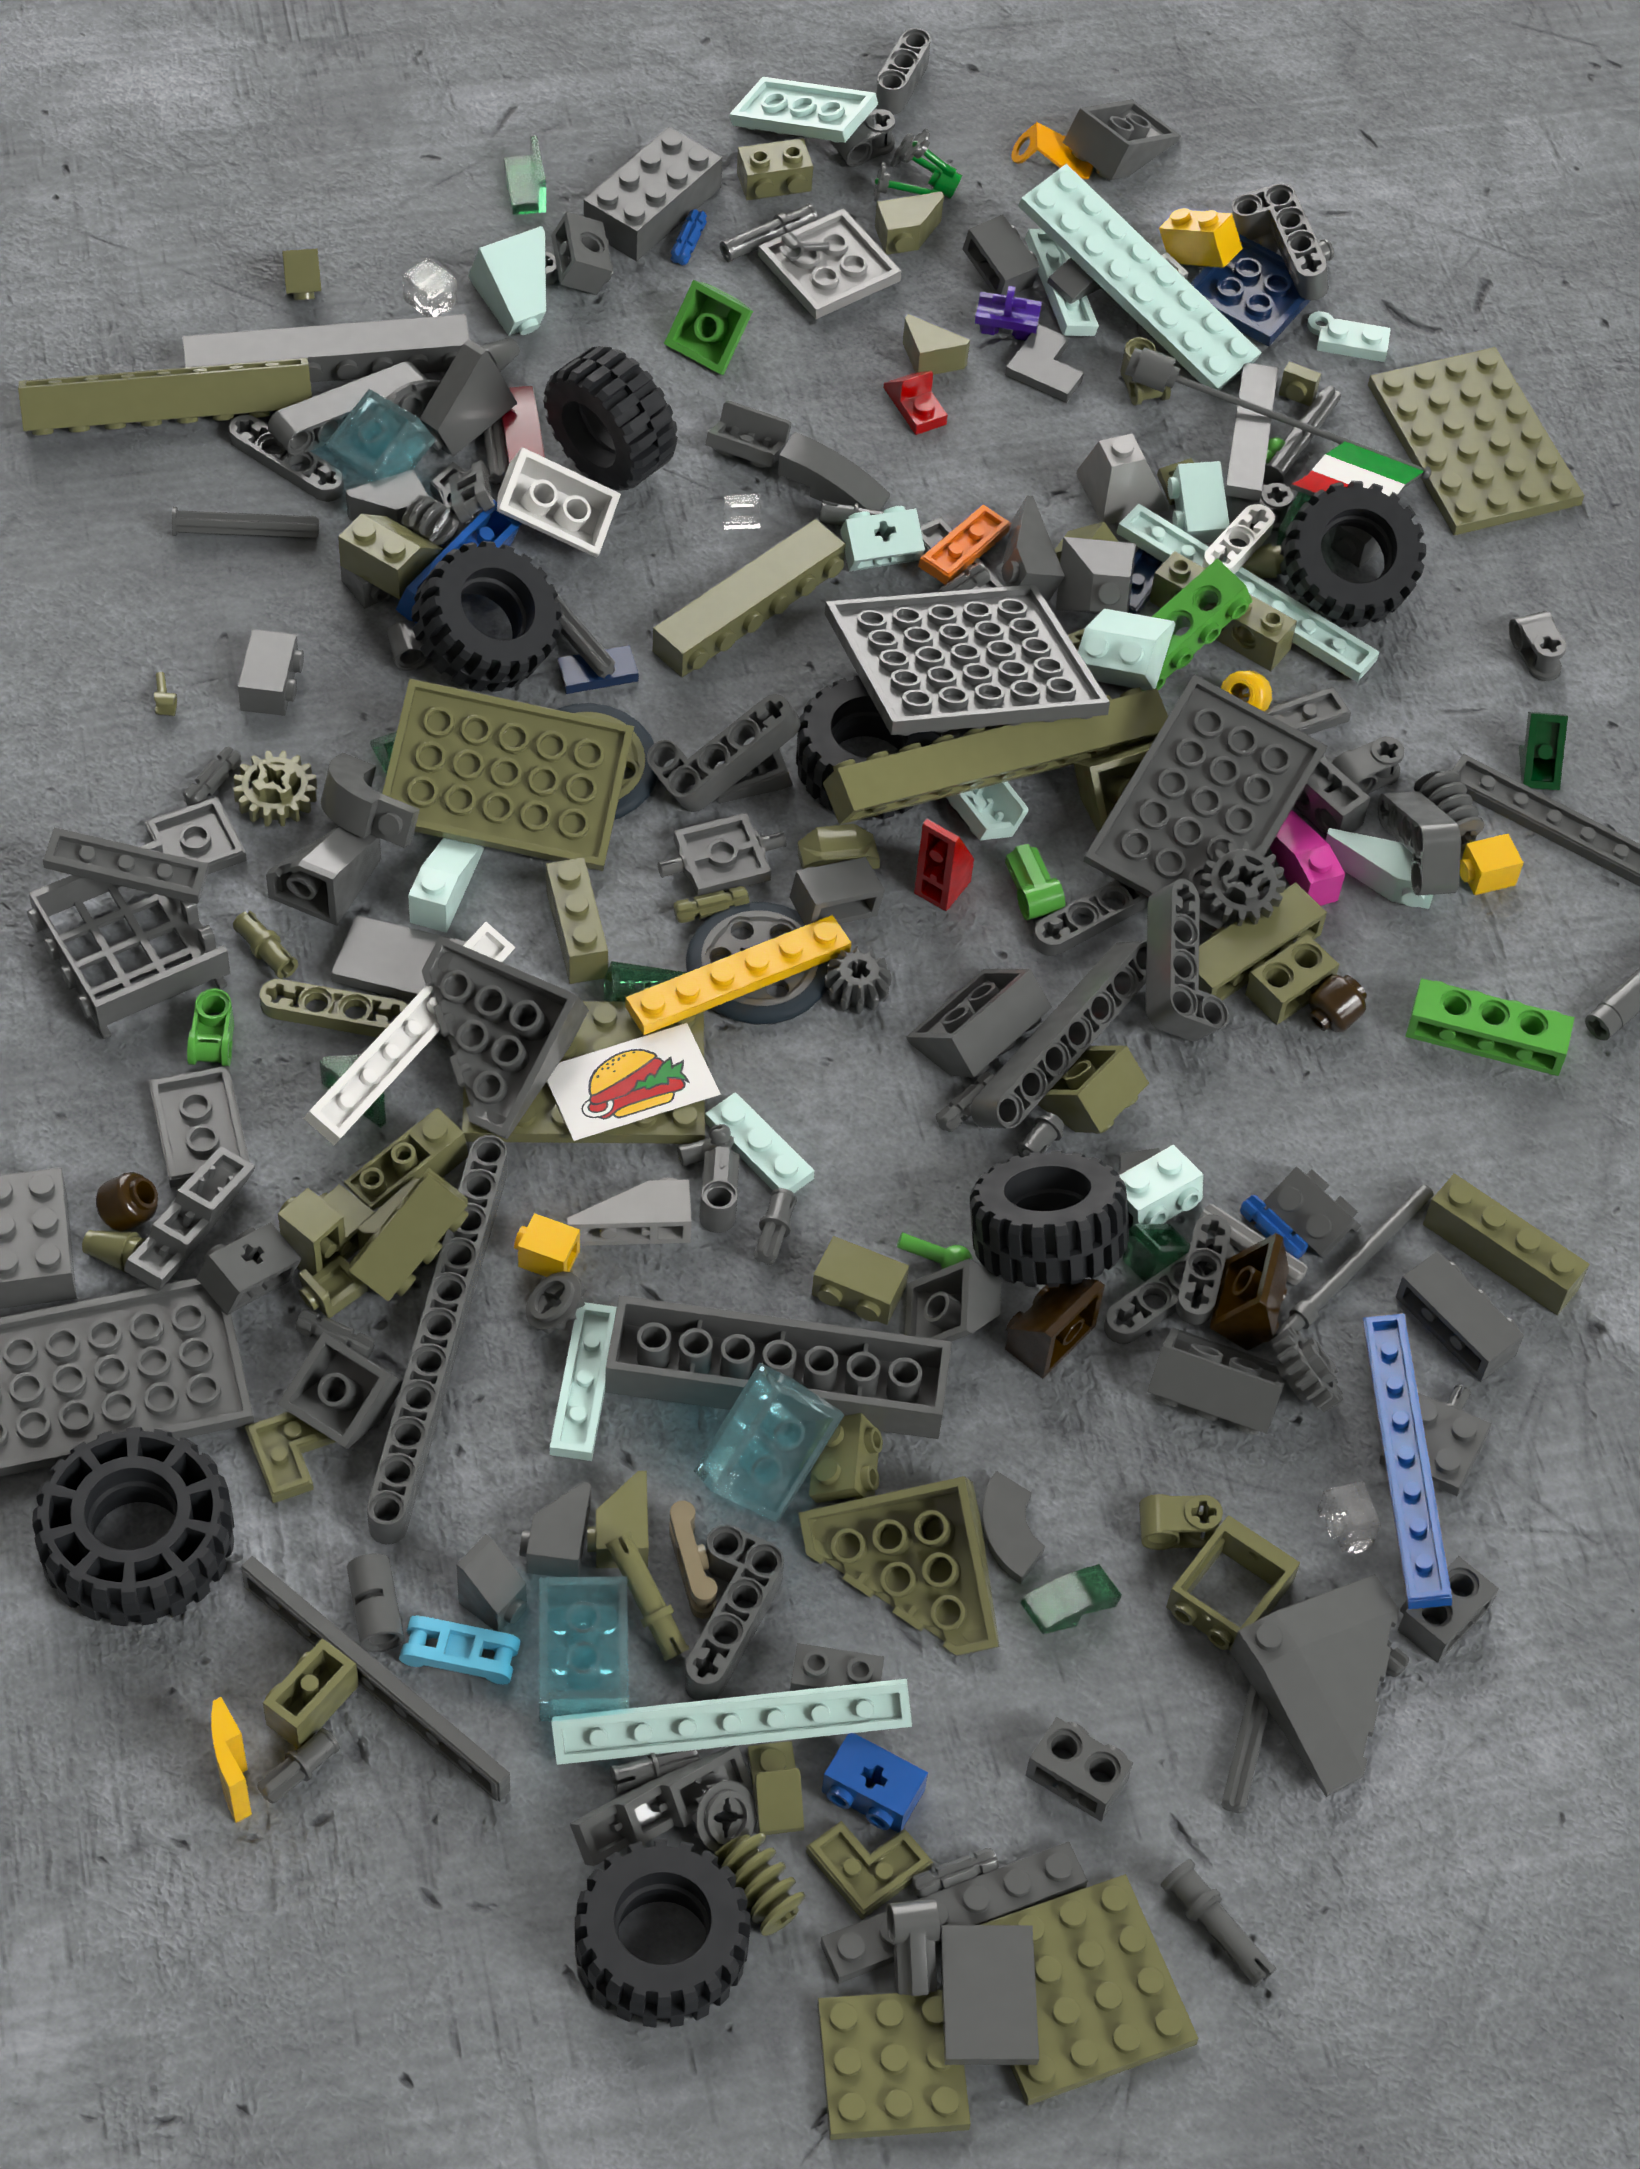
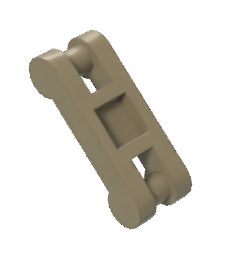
[669,1500,717,1619]

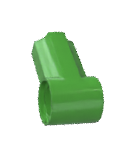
[1005,844,1065,920]

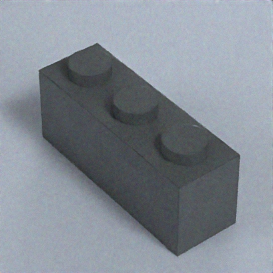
[1395,1251,1524,1382]

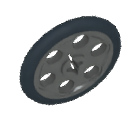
[686,902,831,1025]

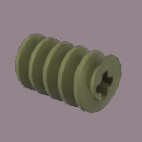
[714,1833,806,1936]

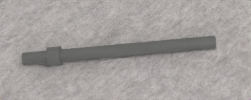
[1273,1185,1434,1338]

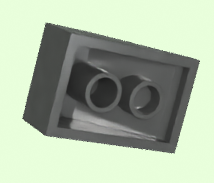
[1063,99,1181,180]

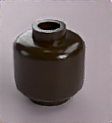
[1308,975,1367,1032]
[96,1172,158,1232]

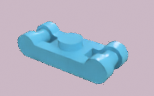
[399,1615,521,1685]

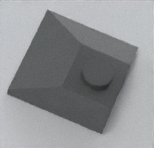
[1056,537,1136,614]
[904,1258,1002,1342]

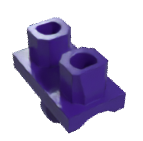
[974,286,1042,341]

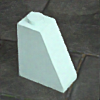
[468,226,546,336]

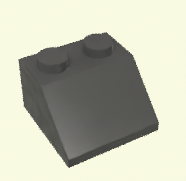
[277,1332,403,1449]

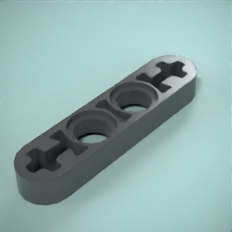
[229,415,344,502]
[1033,880,1149,956]
[1104,1238,1234,1344]

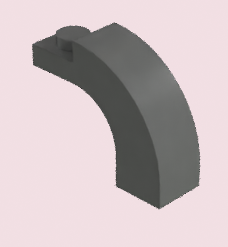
[321,752,420,848]

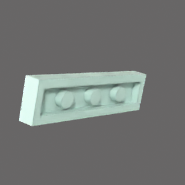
[1025,229,1099,336]
[550,1302,617,1461]

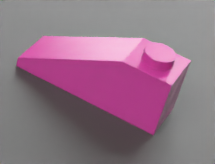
[1270,810,1345,906]

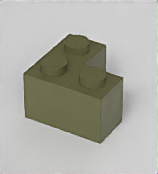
[278,1184,375,1276]

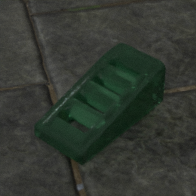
[604,961,687,1002]

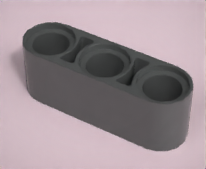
[876,28,931,115]

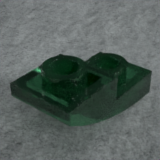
[1020,1564,1122,1634]

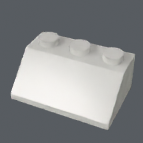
[497,447,621,558]

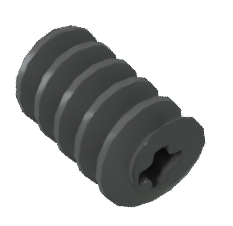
[1414,770,1485,851]

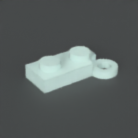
[1307,311,1391,362]

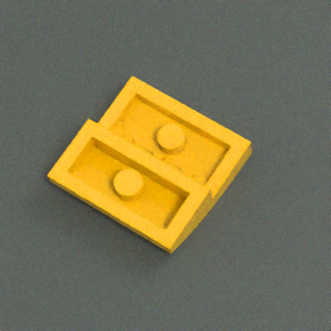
[211,1697,252,1823]

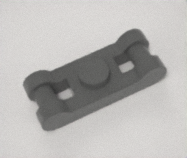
[449,460,495,523]

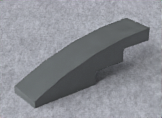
[124,1146,255,1291]
[570,1746,753,1866]

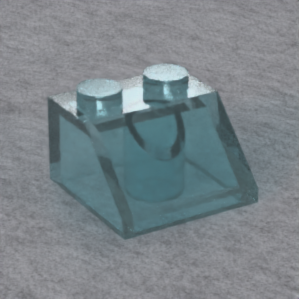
[325,389,436,483]

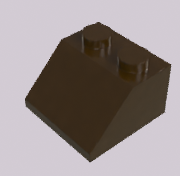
[1209,1233,1289,1351]
[1005,1279,1105,1379]

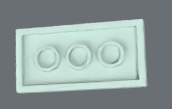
[729,77,878,143]

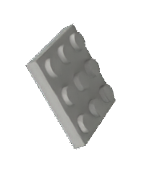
[758,208,902,320]

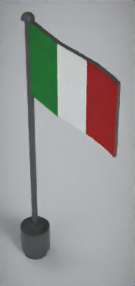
[1125,347,1431,496]

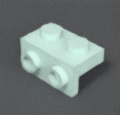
[947,781,1028,840]
[1119,1145,1203,1236]

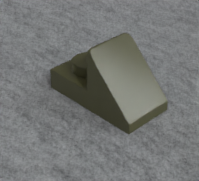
[747,1741,804,1835]

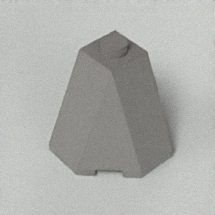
[1077,433,1169,524]

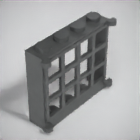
[27,839,231,1040]

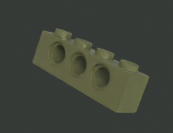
[1149,551,1297,671]

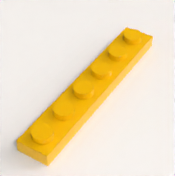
[625,915,852,1035]

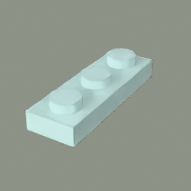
[705,1092,815,1193]

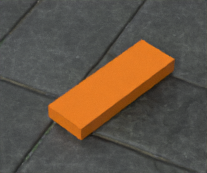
[918,505,1012,585]

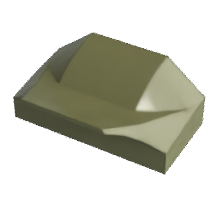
[798,824,880,870]

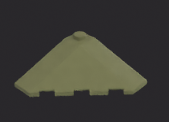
[799,1476,1000,1656]

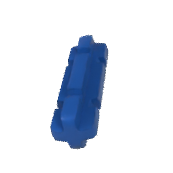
[671,209,707,266]
[1240,1195,1308,1259]

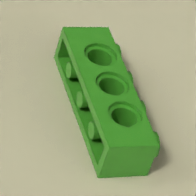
[1130,558,1253,692]
[1405,978,1575,1076]

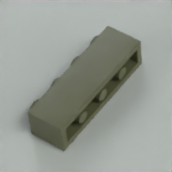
[1199,882,1327,1001]
[1423,1173,1590,1316]

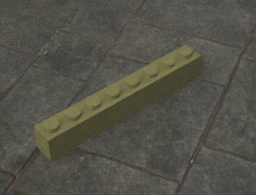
[18,358,312,435]

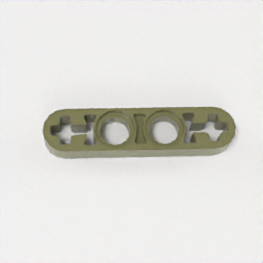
[260,979,408,1037]

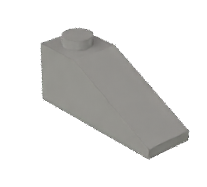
[567,1178,691,1246]

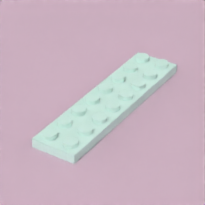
[1018,164,1261,391]

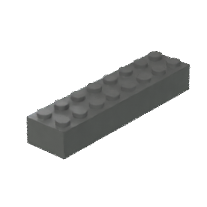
[605,1295,952,1439]

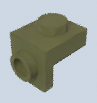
[298,1255,368,1318]

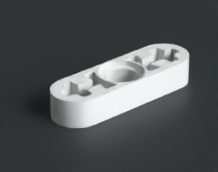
[1202,504,1275,574]

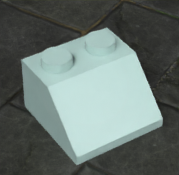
[1078,609,1175,690]

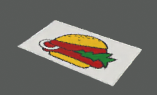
[547,1023,721,1141]

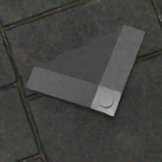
[421,936,589,1139]
[1230,1574,1399,1797]

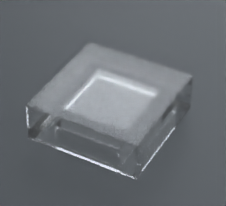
[723,494,761,529]

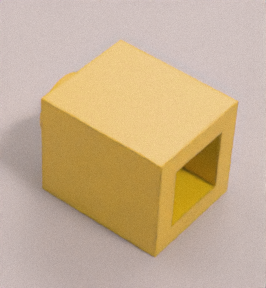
[1460,834,1524,895]
[514,1213,580,1277]

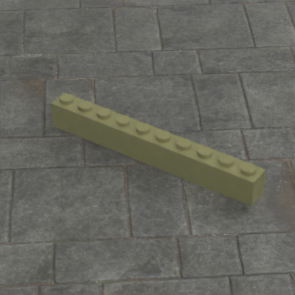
[823,687,1168,825]

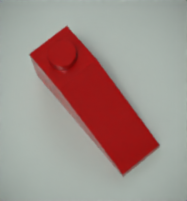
[914,819,974,911]

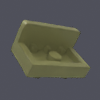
[809,1413,883,1503]

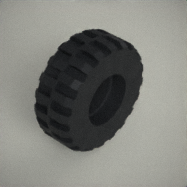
[32,1427,235,1626]

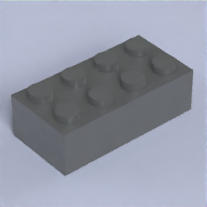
[584,127,722,261]

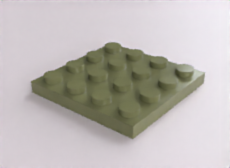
[981,1874,1199,2106]

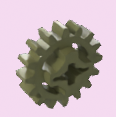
[233,750,317,827]

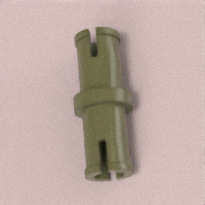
[233,911,298,979]

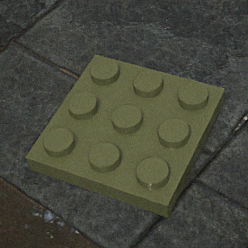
[817,1990,971,2140]

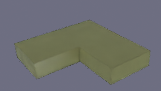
[245,1412,336,1503]
[806,1821,933,1920]

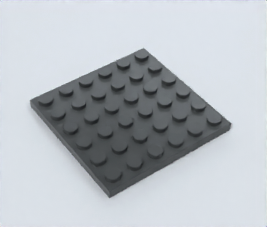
[825,584,1110,736]

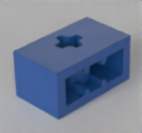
[822,1733,928,1833]

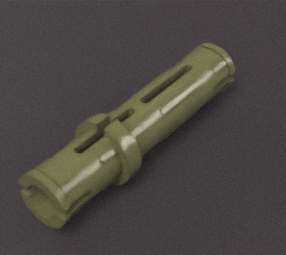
[605,1531,690,1662]

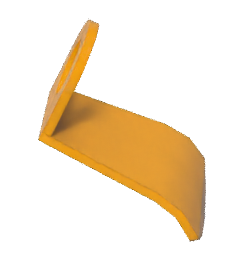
[1011,122,1093,179]

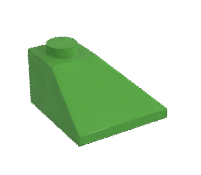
[664,280,753,375]

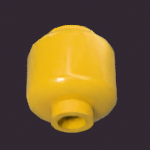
[1221,671,1272,712]

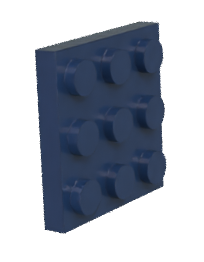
[1190,233,1311,347]

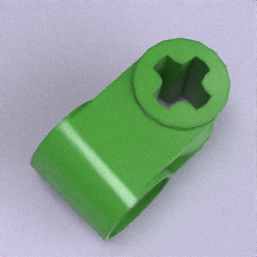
[187,988,234,1067]

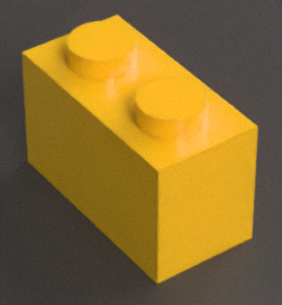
[1159,208,1243,268]

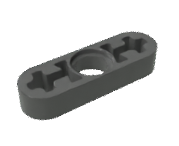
[1176,1214,1231,1325]

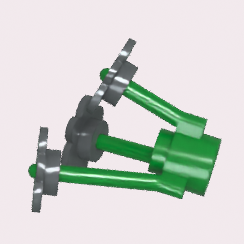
[874,128,962,202]

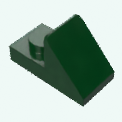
[1519,712,1568,790]

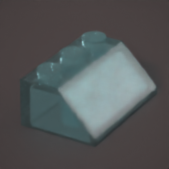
[694,1362,844,1523]

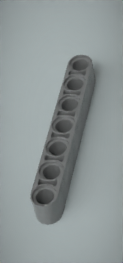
[971,941,1147,1129]

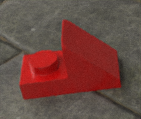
[883,371,948,435]

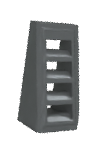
[714,749,793,803]

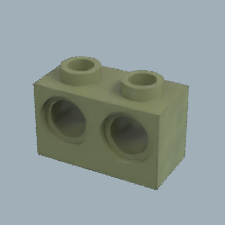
[1245,934,1340,1025]

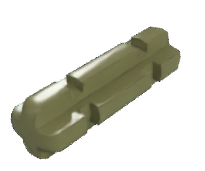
[674,886,749,923]

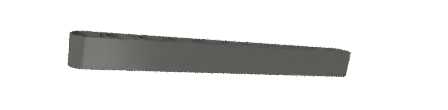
[367,1135,507,1544]

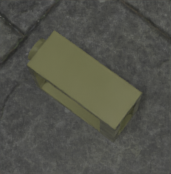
[1166,1515,1300,1651]

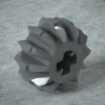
[401,495,465,549]
[825,946,892,1015]

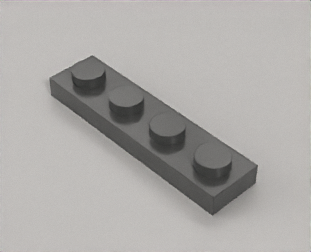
[43,827,209,904]

